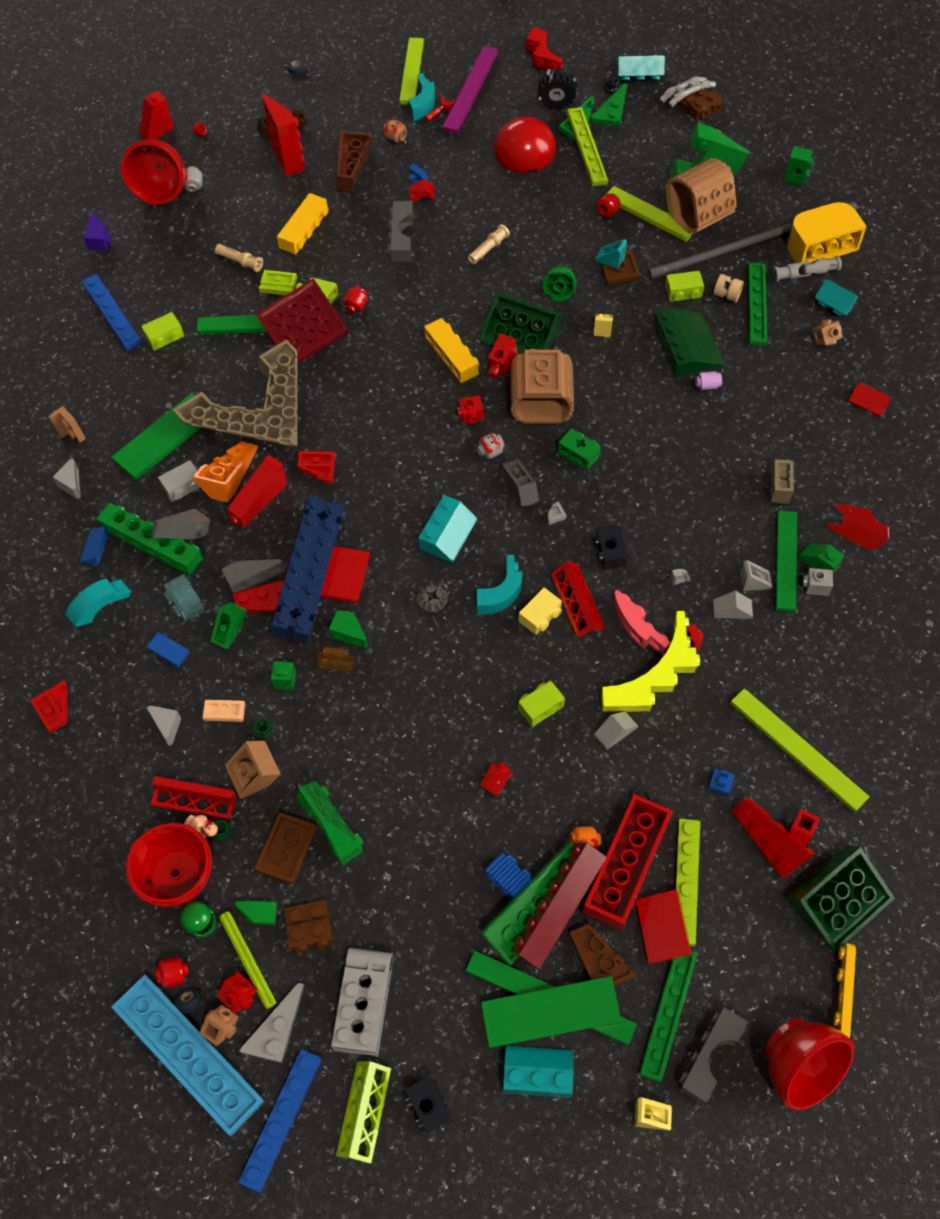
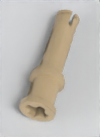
[468,224,510,264]
[215,244,263,272]

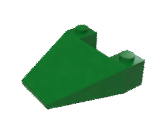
[670,123,749,179]
[295,781,363,866]

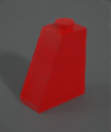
[139,91,174,139]

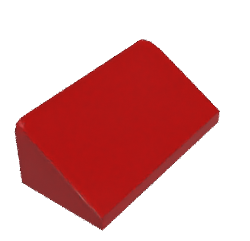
[848,382,891,417]

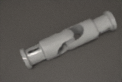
[772,256,842,282]

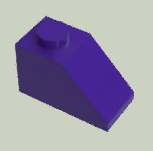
[84,214,111,251]

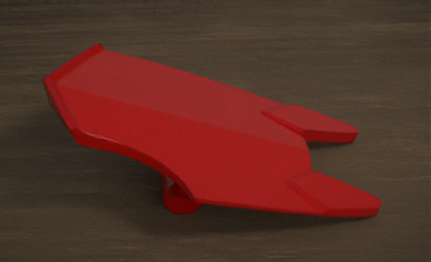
[827,504,889,551]

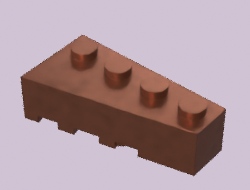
[336,131,372,192]

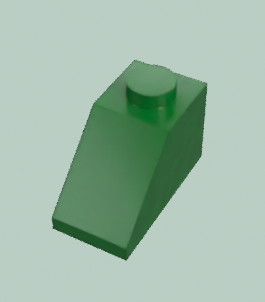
[798,544,845,574]
[210,602,247,649]
[329,610,368,649]

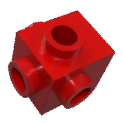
[456,395,484,424]
[217,973,257,1014]

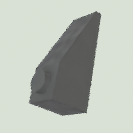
[502,459,539,506]
[151,509,211,539]
[221,559,285,593]

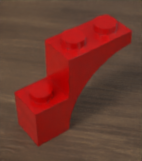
[526,27,563,71]

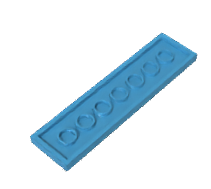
[112,975,265,1137]

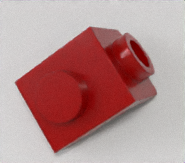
[409,178,435,202]
[686,624,704,650]
[480,762,514,796]

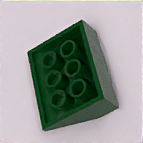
[479,292,563,354]
[653,308,725,378]
[787,845,895,953]

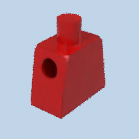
[487,333,518,379]

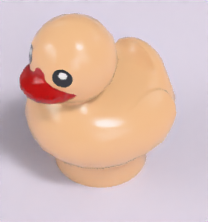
[184,815,218,838]

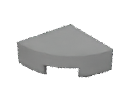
[548,501,566,525]
[670,569,690,585]

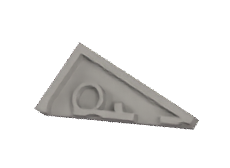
[240,983,304,1063]

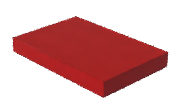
[321,547,370,603]
[636,889,692,965]

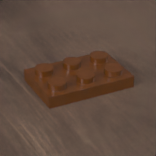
[254,812,318,885]

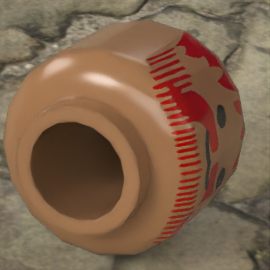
[383,119,407,143]

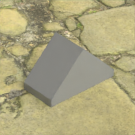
[53,459,81,499]
[740,560,773,591]
[713,591,753,619]
[147,706,181,746]
[594,712,638,750]

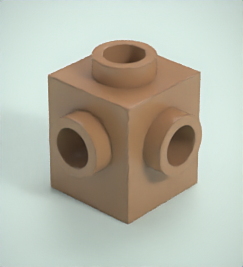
[812,319,843,346]
[199,1005,239,1046]

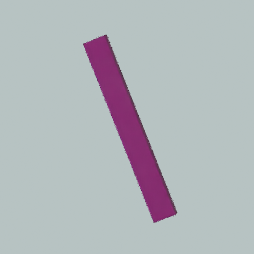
[443,46,498,134]

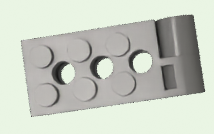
[331,948,393,1057]

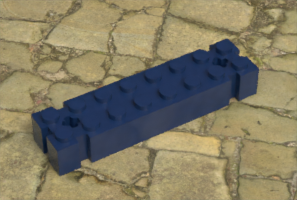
[270,495,345,644]

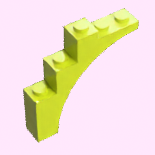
[601,611,700,712]

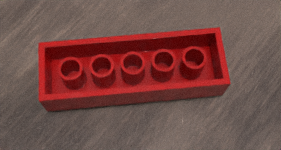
[583,794,673,931]

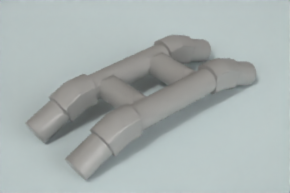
[659,76,716,107]

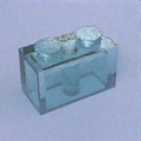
[164,574,205,622]

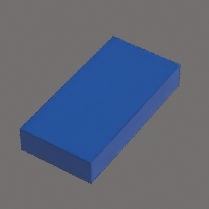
[146,632,190,668]

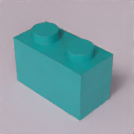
[815,279,858,316]

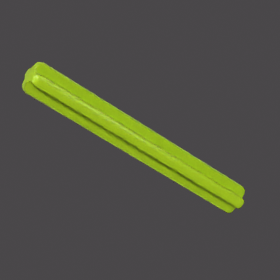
[219,911,276,1009]

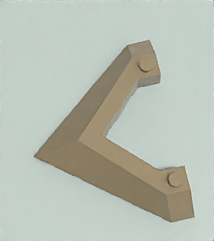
[173,340,297,447]

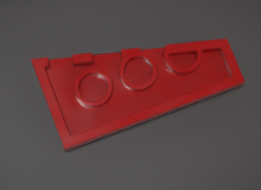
[732,798,815,879]

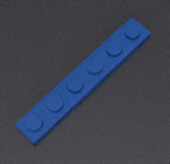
[82,274,142,351]
[238,1049,322,1193]

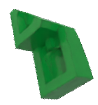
[234,901,276,926]

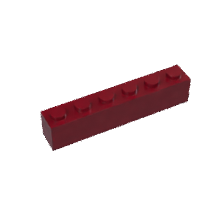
[511,842,607,969]

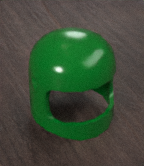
[180,901,217,938]

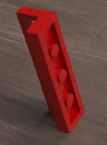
[551,561,605,638]
[151,776,237,821]

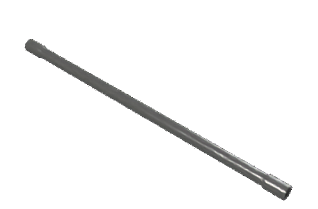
[648,201,857,279]

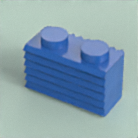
[485,852,533,901]

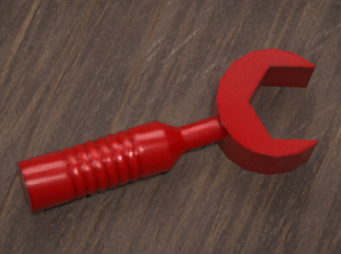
[424,96,454,122]

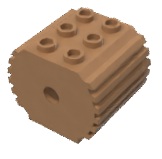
[665,158,737,234]
[511,350,574,423]

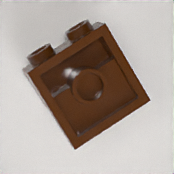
[678,88,723,121]
[284,900,334,954]

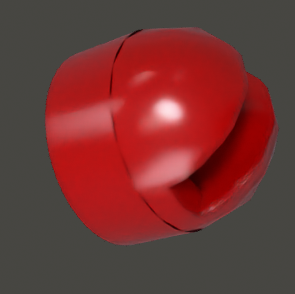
[193,122,207,136]

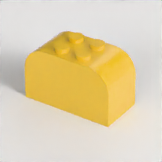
[787,202,867,268]

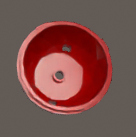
[120,139,185,205]
[126,823,212,908]
[765,1019,855,1110]

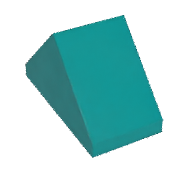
[595,239,627,269]

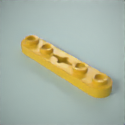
[834,943,856,1038]

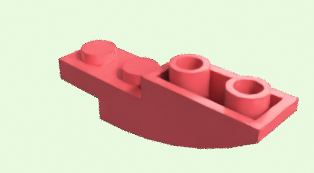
[613,590,671,656]

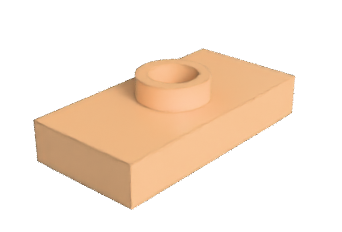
[203,700,245,722]

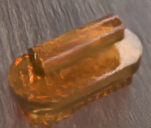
[317,647,355,672]

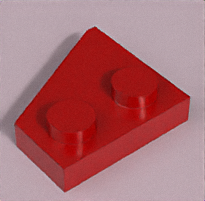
[298,451,336,485]
[30,681,68,733]

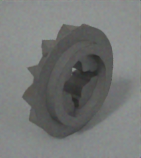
[417,584,448,612]

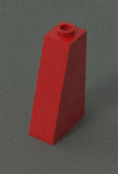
[227,455,287,528]

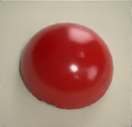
[494,117,556,173]

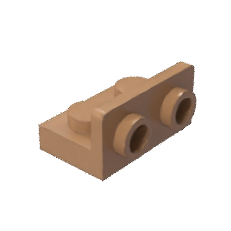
[49,406,86,443]

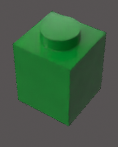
[271,661,296,690]

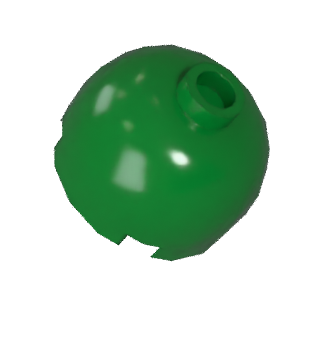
[543,266,577,301]

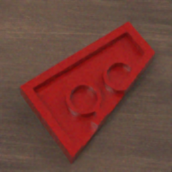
[233,580,284,613]

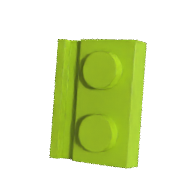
[259,270,297,295]

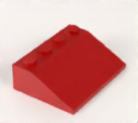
[262,95,305,176]

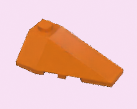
[193,441,258,503]

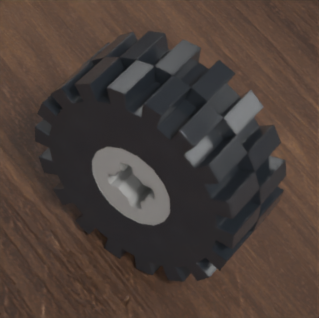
[537,68,577,110]

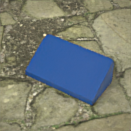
[80,527,109,565]

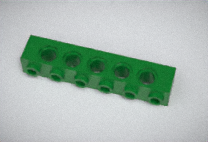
[96,503,203,576]

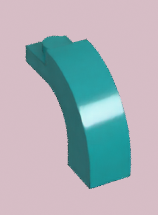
[477,555,522,615]

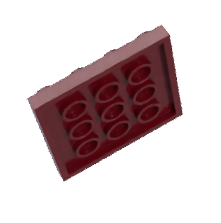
[256,278,349,364]

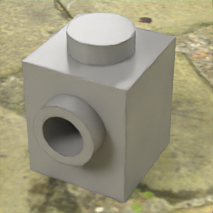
[803,568,833,596]

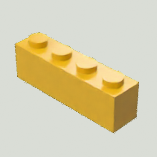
[277,193,329,254]
[424,318,479,383]

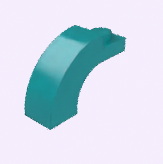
[408,73,435,121]
[66,578,131,627]

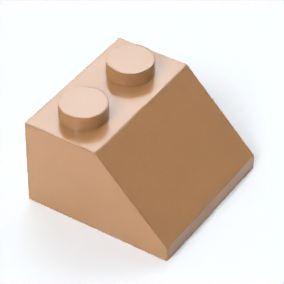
[225,741,281,799]

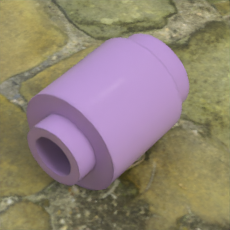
[695,371,722,390]

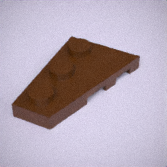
[569,924,637,987]

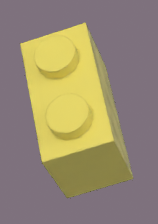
[519,588,562,635]

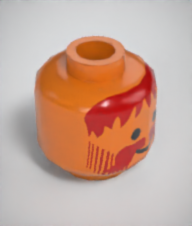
[569,826,601,850]

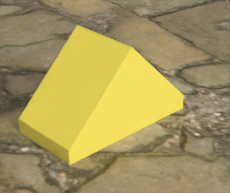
[594,314,613,337]
[635,1098,672,1130]

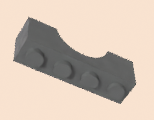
[387,201,413,262]
[679,1007,748,1106]

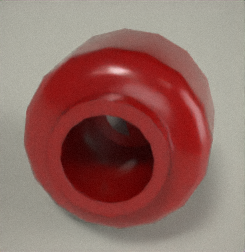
[597,193,621,218]
[343,286,368,313]
[155,956,188,988]

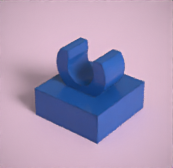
[408,163,429,184]
[709,769,735,796]

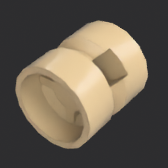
[713,274,744,302]

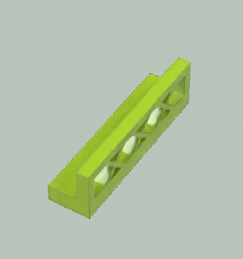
[336,1061,391,1163]

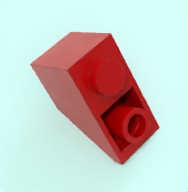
[789,809,820,848]

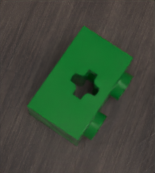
[784,146,814,186]
[558,428,601,470]

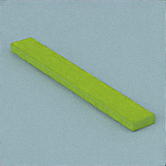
[730,688,870,812]

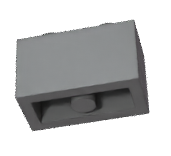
[158,461,200,502]

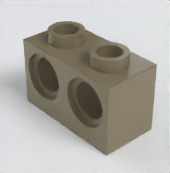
[771,459,794,504]

